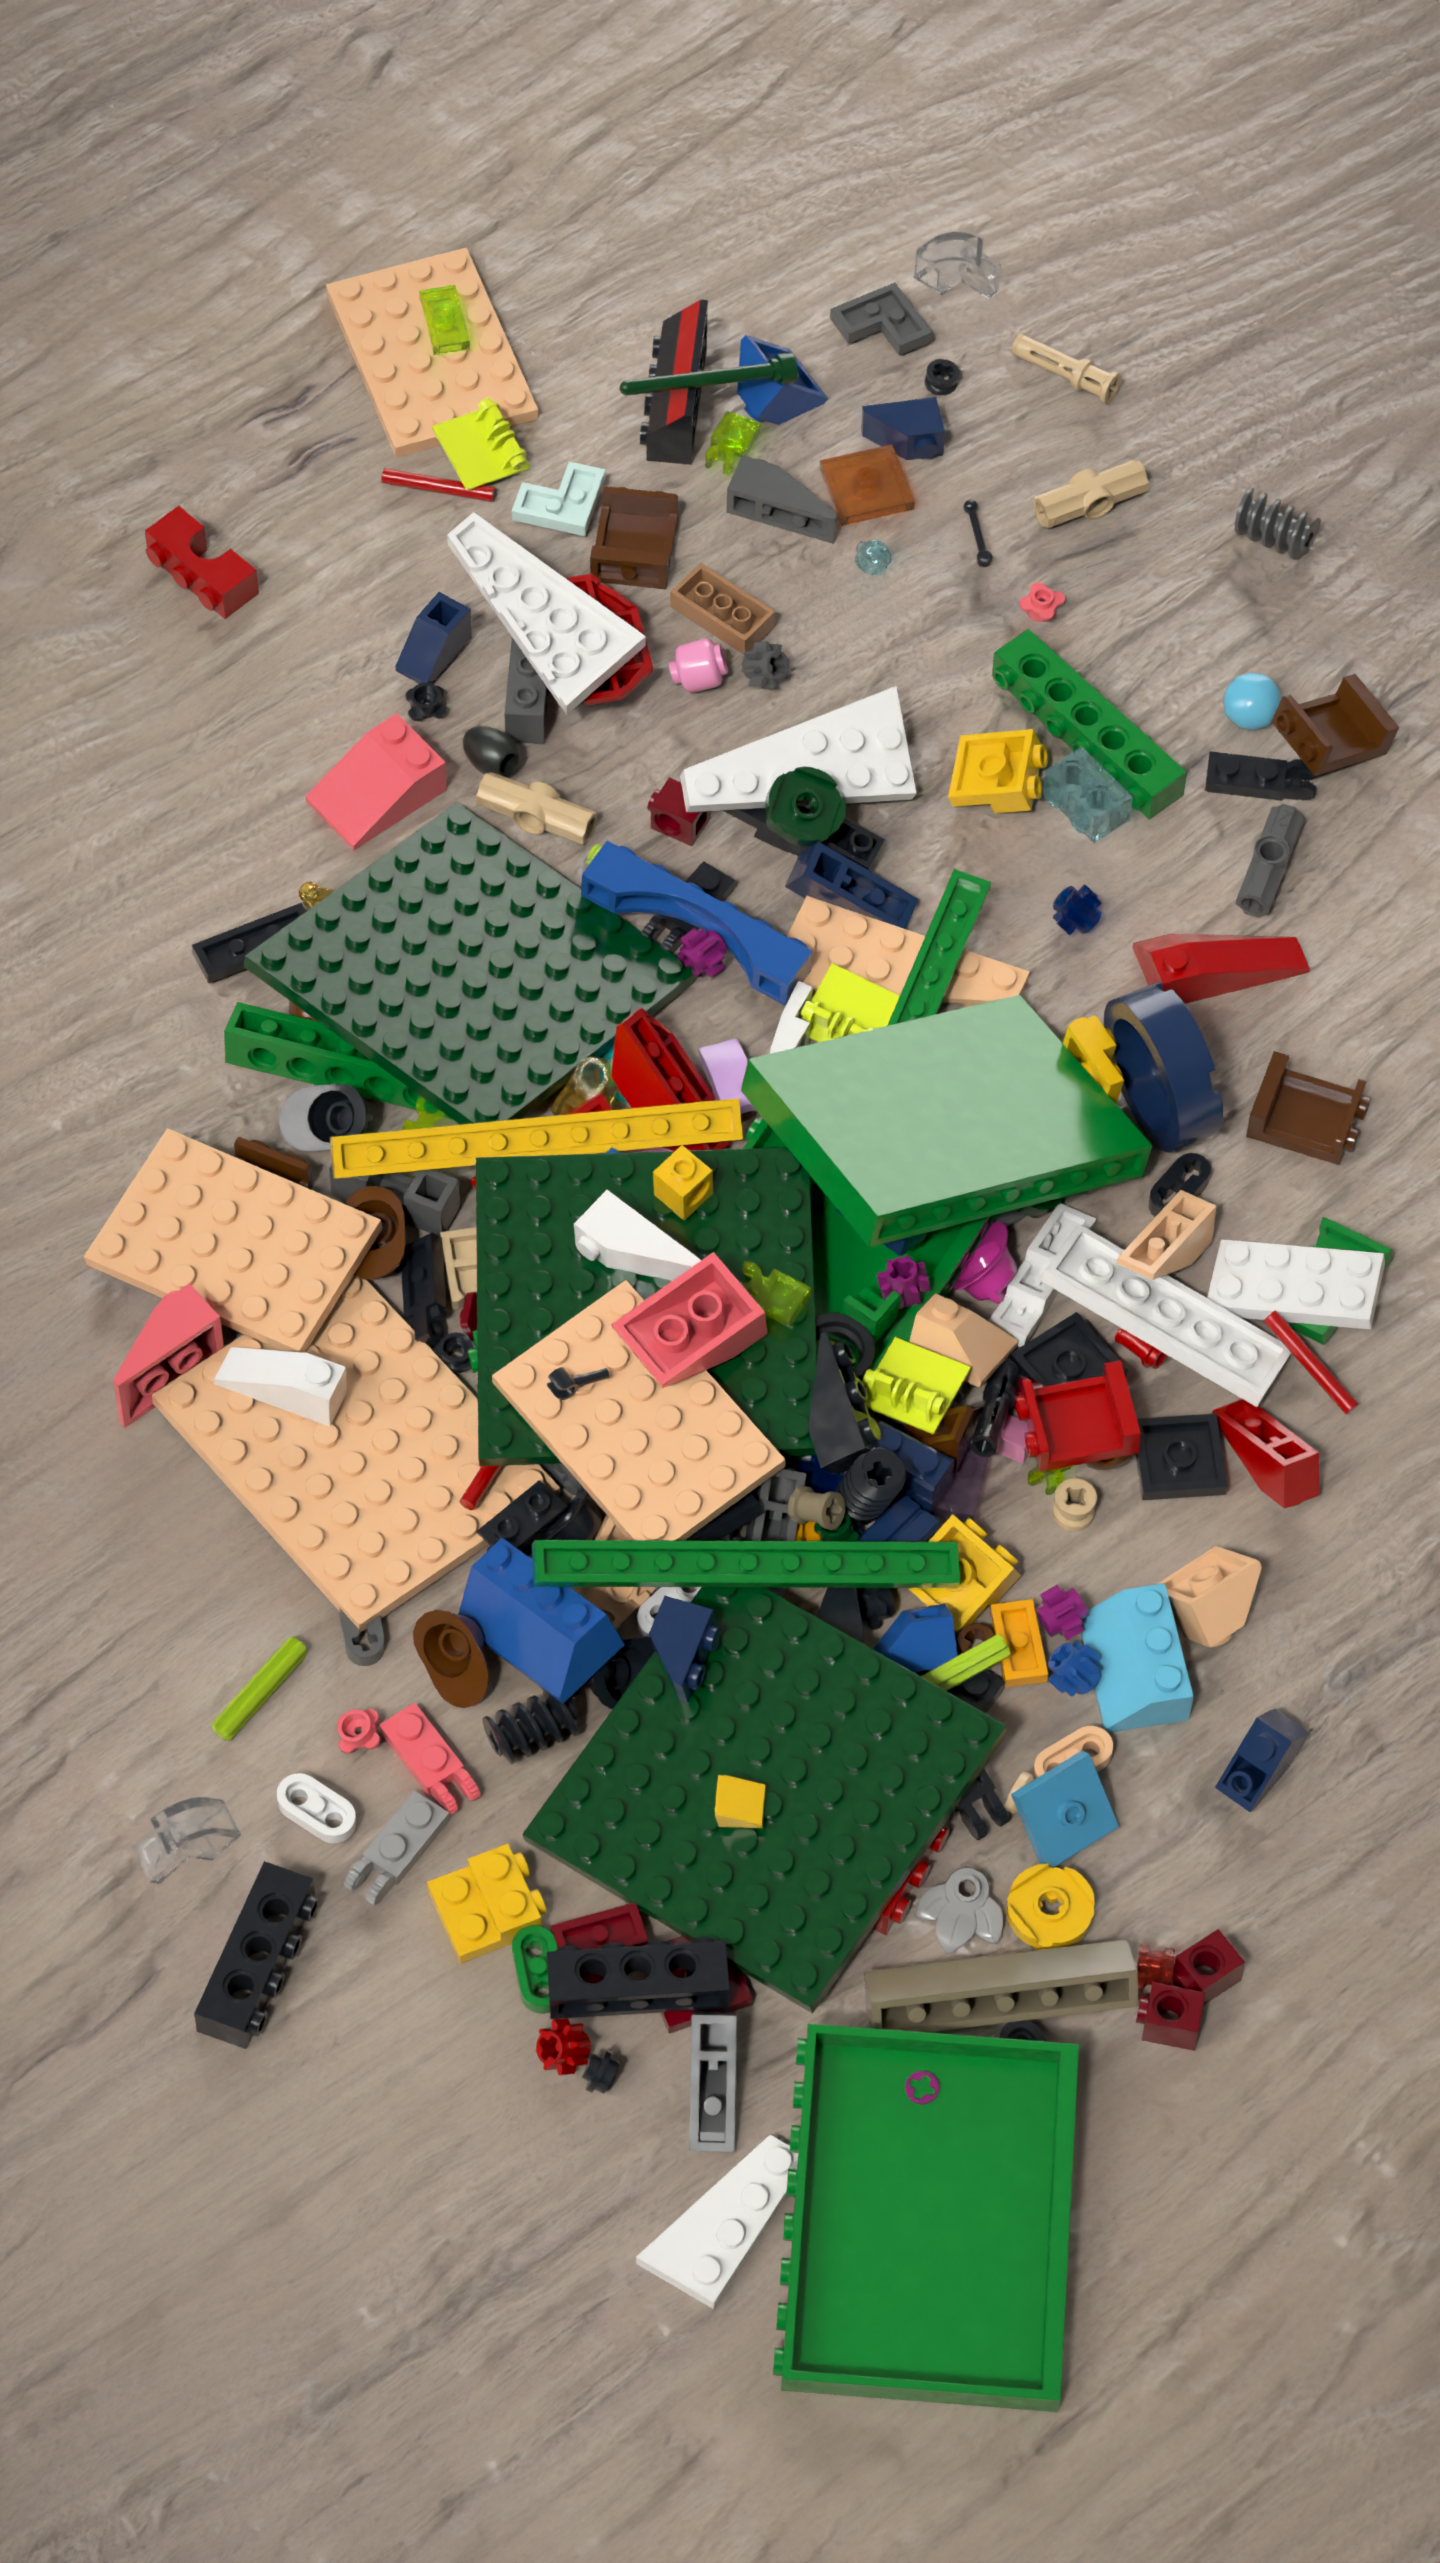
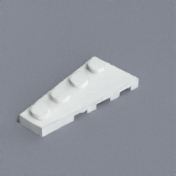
[636,2135,798,2309]

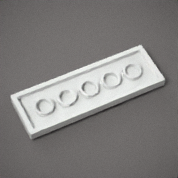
[1040,1223,1291,1407]

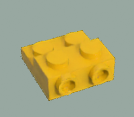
[948,729,1048,813]
[1063,1015,1124,1104]
[908,1514,1021,1634]
[427,1844,546,1964]

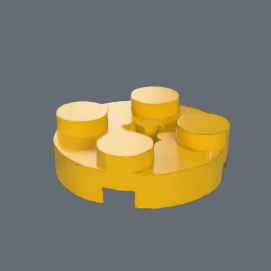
[1006,1864,1095,1951]

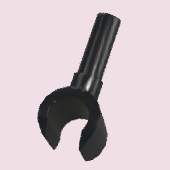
[547,1367,609,1400]

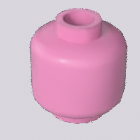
[669,638,728,693]

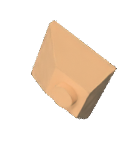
[909,1293,1019,1388]
[1157,1546,1262,1648]

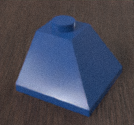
[737,335,828,425]

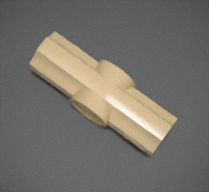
[1033,460,1149,528]
[476,772,597,845]

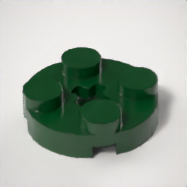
[765,766,846,847]

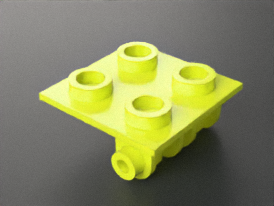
[431,398,531,491]
[801,963,900,1042]
[862,1337,971,1434]

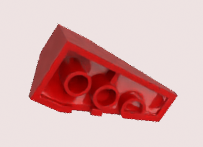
[1132,933,1310,1004]

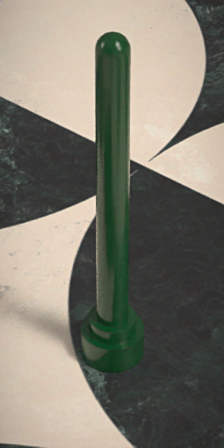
[619,353,798,396]

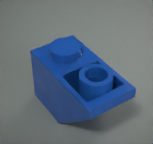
[873,1604,957,1674]

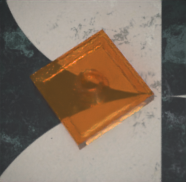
[820,444,915,526]

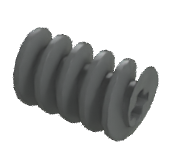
[1235,487,1321,560]

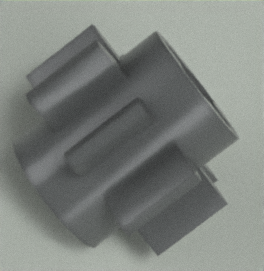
[742,641,790,689]

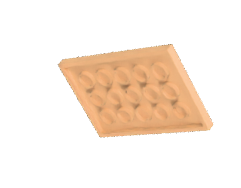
[326,247,538,458]
[84,1128,383,1353]
[492,1280,785,1541]

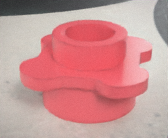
[1019,582,1065,622]
[338,1709,380,1754]

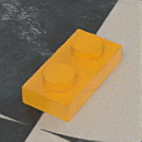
[990,1599,1048,1688]

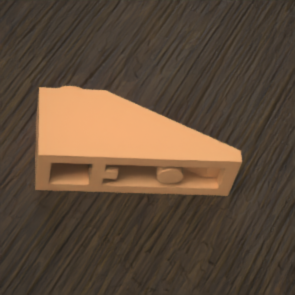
[1117,1190,1216,1280]

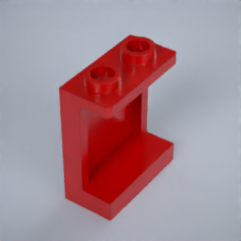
[1015,1360,1141,1472]

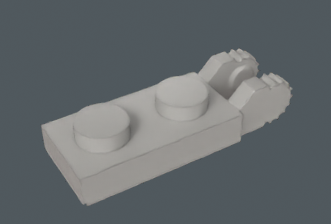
[344,1790,450,1906]

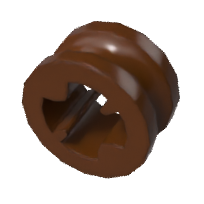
[957,1623,995,1655]

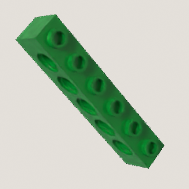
[992,629,1187,820]
[224,1002,451,1119]

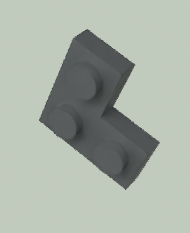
[830,282,932,355]

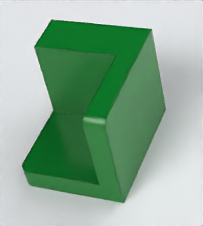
[840,1287,901,1344]

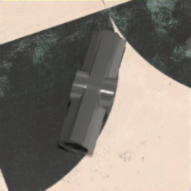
[1236,803,1304,918]

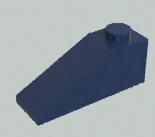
[785,841,918,929]

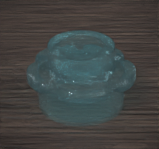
[855,540,892,575]

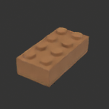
[670,563,775,655]

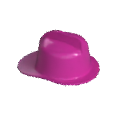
[952,1222,1017,1304]

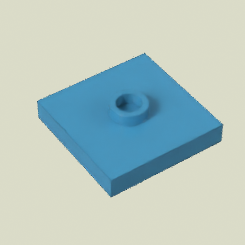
[1011,1750,1119,1867]

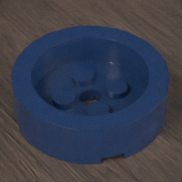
[1104,982,1223,1153]

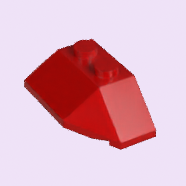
[566,573,653,706]
[611,1007,731,1151]

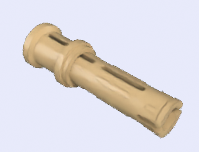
[1011,333,1122,405]

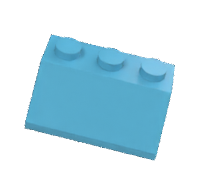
[1081,1583,1194,1733]

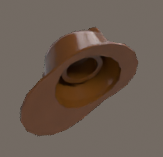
[345,1186,406,1280]
[413,1609,489,1708]

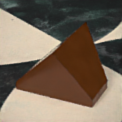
[902,1405,983,1474]

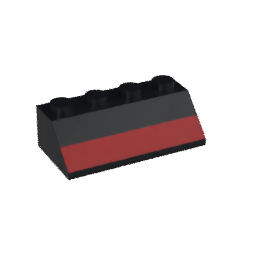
[640,299,708,465]

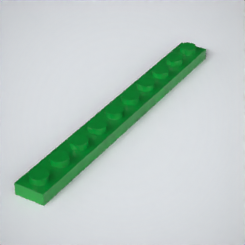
[532,1540,960,1588]

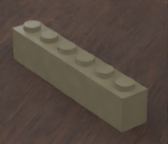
[864,1939,1138,2033]

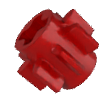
[535,2018,592,2076]

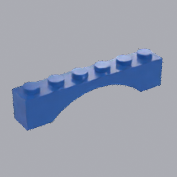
[581,840,813,1006]

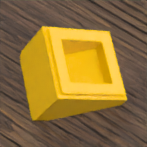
[715,1775,766,1828]

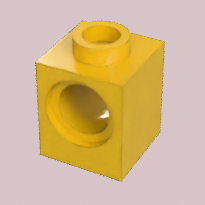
[653,1145,713,1221]

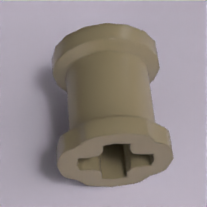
[788,1486,845,1530]

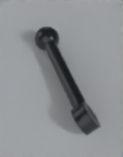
[963,499,992,567]

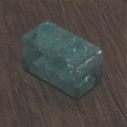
[1043,747,1133,843]

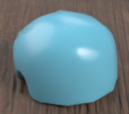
[1223,672,1281,731]

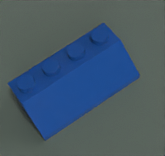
[458,1538,625,1704]

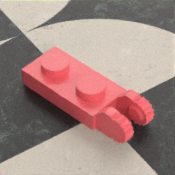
[379,1702,481,1816]

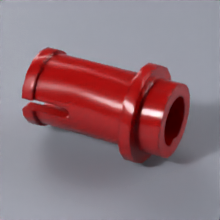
[1115,1328,1168,1369]

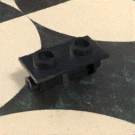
[477,1480,568,1551]

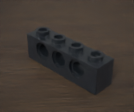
[194,1861,319,2049]
[547,1938,729,2019]

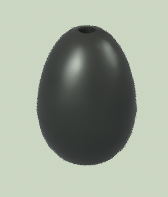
[463,726,520,777]

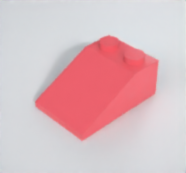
[305,713,447,850]
[611,1252,768,1388]
[113,1283,224,1428]

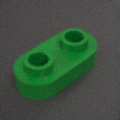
[512,1925,557,2014]

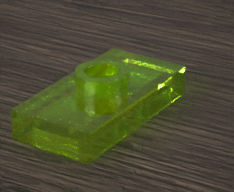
[419,285,470,355]

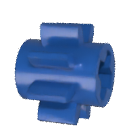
[1048,1641,1101,1697]

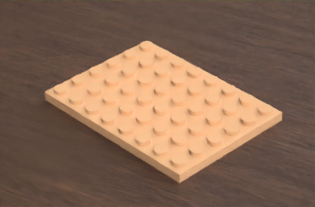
[152,1275,560,1633]

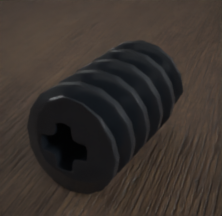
[835,1448,906,1521]
[482,1691,579,1765]

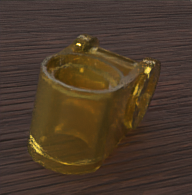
[552,1057,618,1116]

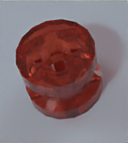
[1136,1944,1175,1989]

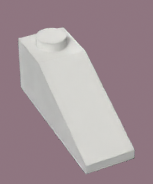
[574,1190,701,1281]
[214,1347,347,1427]

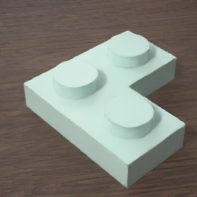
[512,462,605,536]

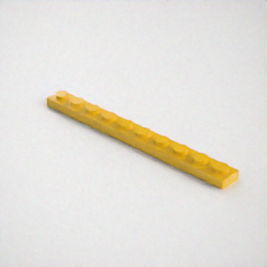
[330,1098,743,1179]

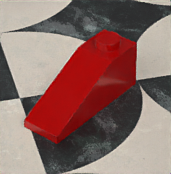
[1212,1399,1319,1509]

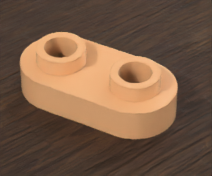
[1033,1726,1113,1780]

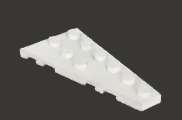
[447,512,646,715]
[680,686,916,812]

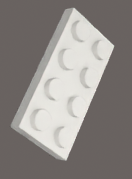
[1207,1239,1385,1330]

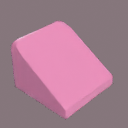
[996,1413,1029,1464]

